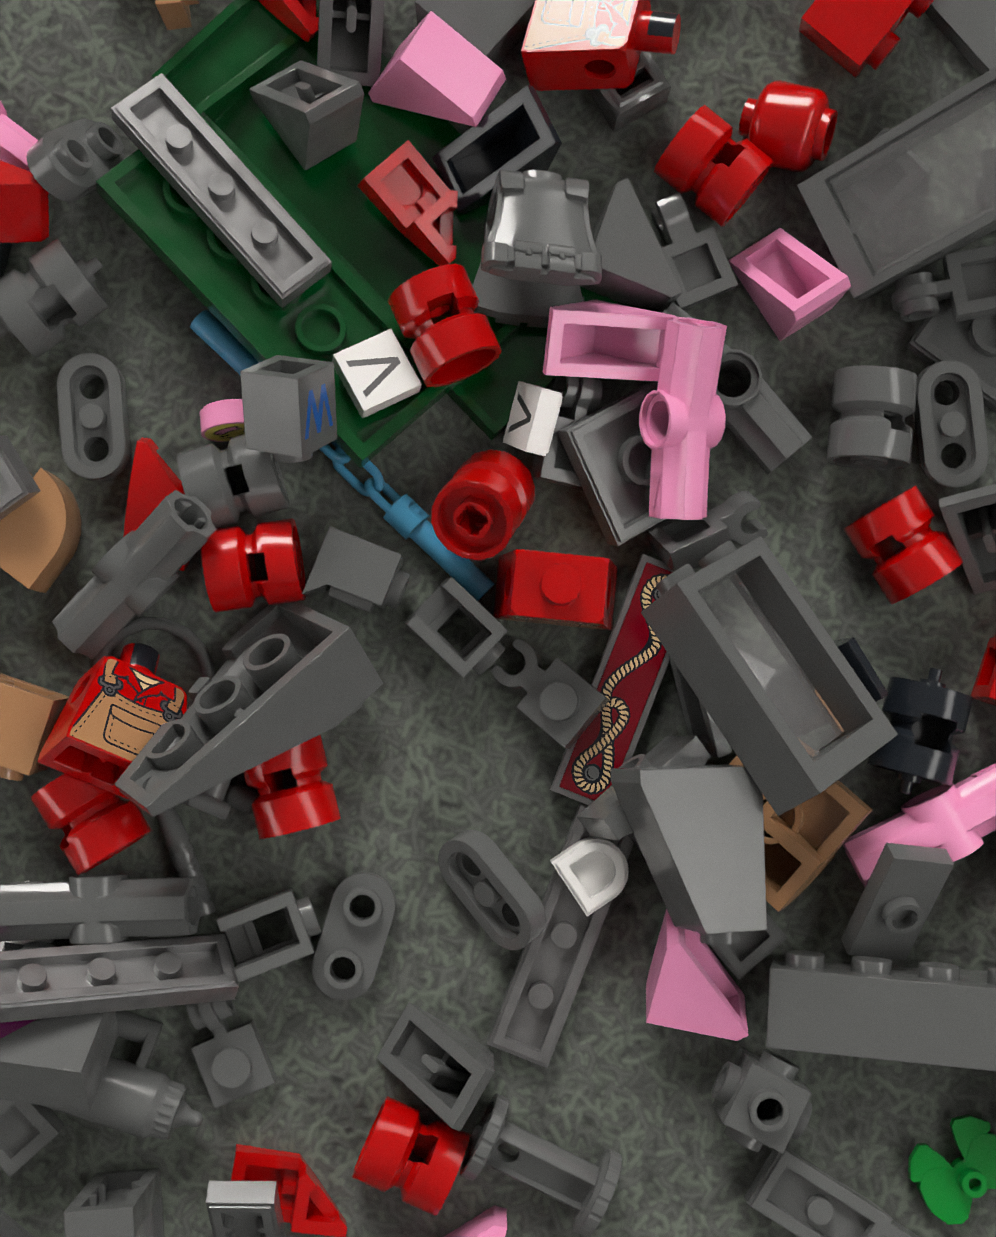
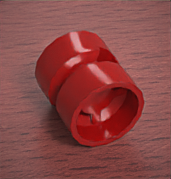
[654,105,775,227]
[388,264,502,387]
[431,449,535,560]
[843,485,964,604]
[201,518,306,613]
[244,734,341,839]
[31,773,152,876]
[351,1096,470,1216]

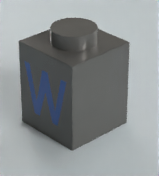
[240,355,337,463]

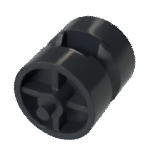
[868,668,974,795]

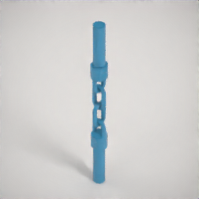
[190,310,494,601]

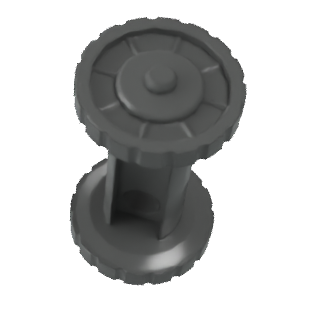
[460,1093,622,1237]

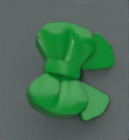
[908,1114,996,1225]

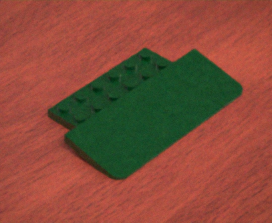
[96,0,617,468]

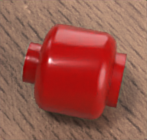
[739,80,838,172]

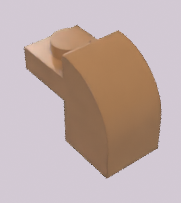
[0,468,81,593]

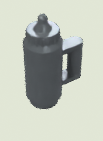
[37,1011,203,1140]

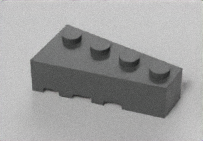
[766,950,996,1071]

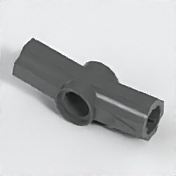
[663,302,812,475]
[52,490,217,659]
[0,873,202,944]

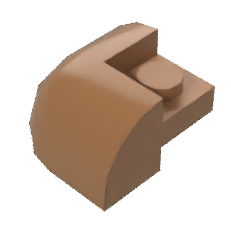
[729,747,873,912]

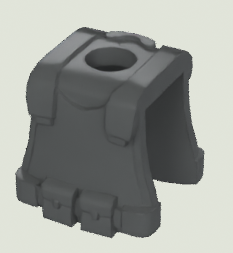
[472,169,602,328]

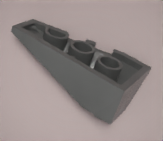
[115,602,383,817]

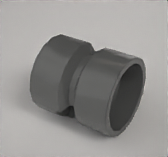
[826,365,918,470]
[177,434,289,529]

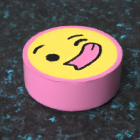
[199,399,245,442]

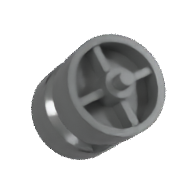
[0,238,110,358]

